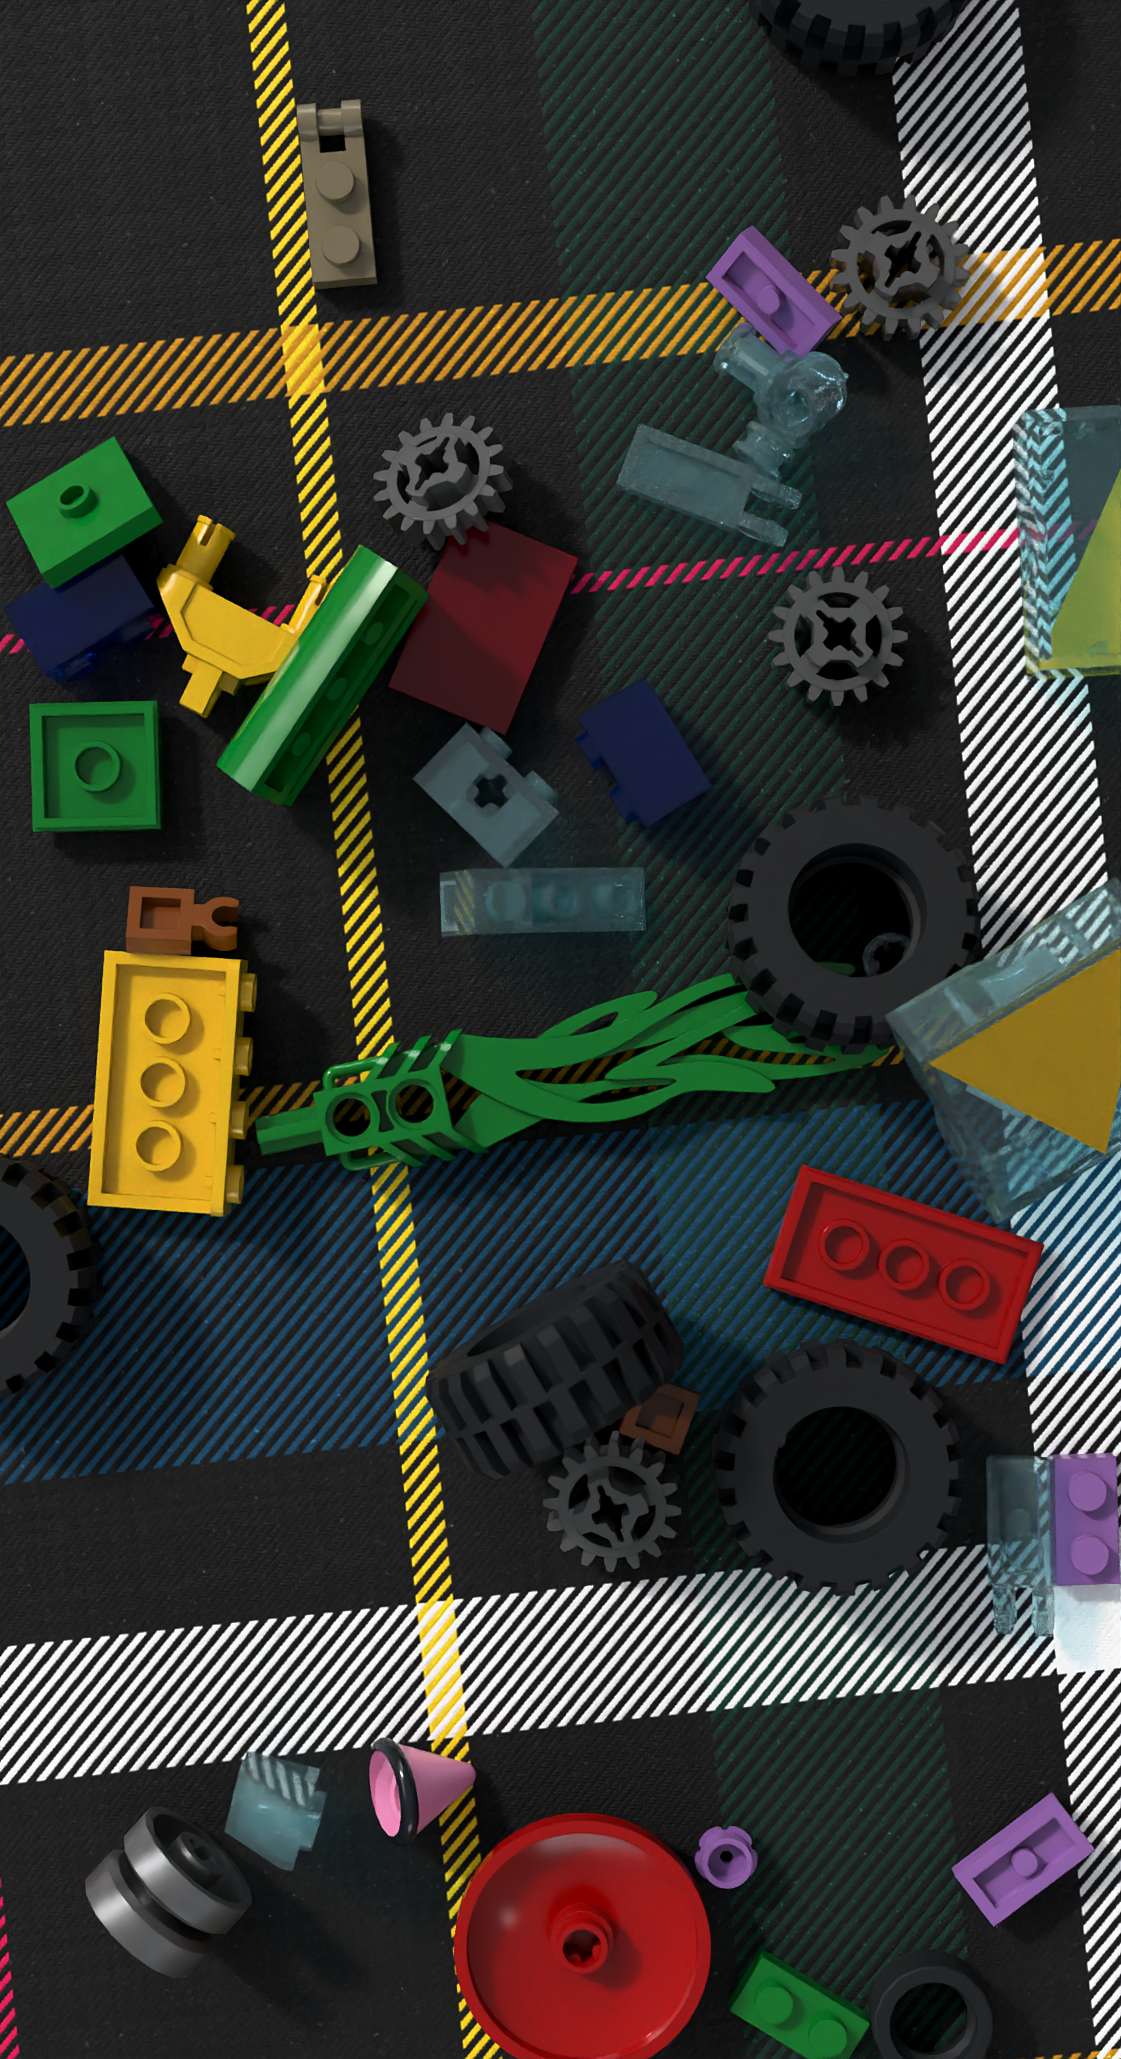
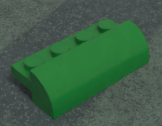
[216,544,430,807]

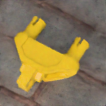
[156,515,334,718]

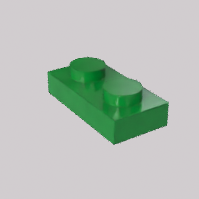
[728,1948,871,2059]

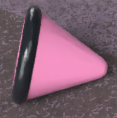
[368,1738,476,1847]

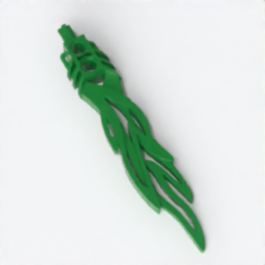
[255,962,1008,1171]

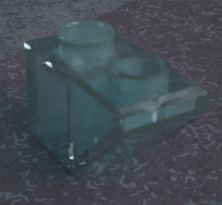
[224,1751,327,1872]

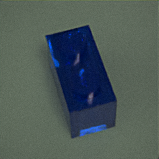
[3,548,163,682]
[574,676,712,831]

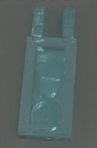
[615,424,803,547]
[986,1454,1057,1637]

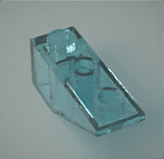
[439,867,646,937]

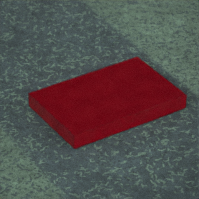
[388,520,579,737]

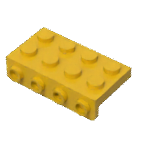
[87,950,257,1217]

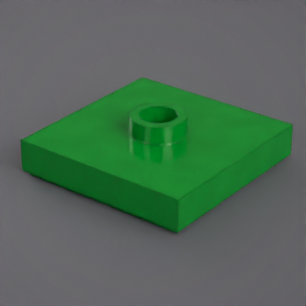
[6,436,163,589]
[29,701,164,833]

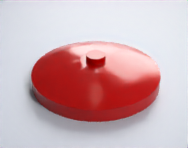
[454,1813,711,2059]

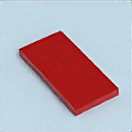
[762,1164,1045,1365]

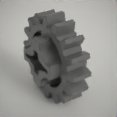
[829,195,970,341]
[373,413,514,550]
[766,566,908,709]
[543,1431,683,1572]

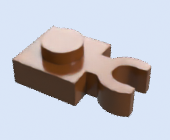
[126,886,239,956]

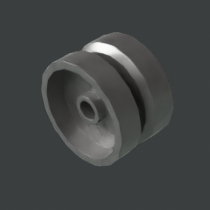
[85,1806,252,1978]

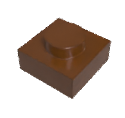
[618,1381,701,1455]

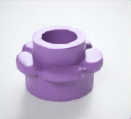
[695,1826,758,1889]

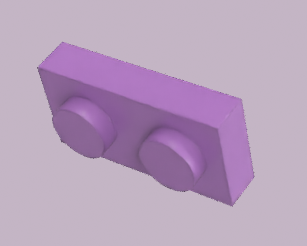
[705,225,842,369]
[1048,1453,1120,1586]
[952,1792,1095,1927]

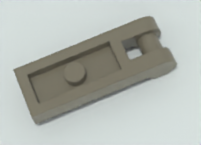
[297,99,378,289]

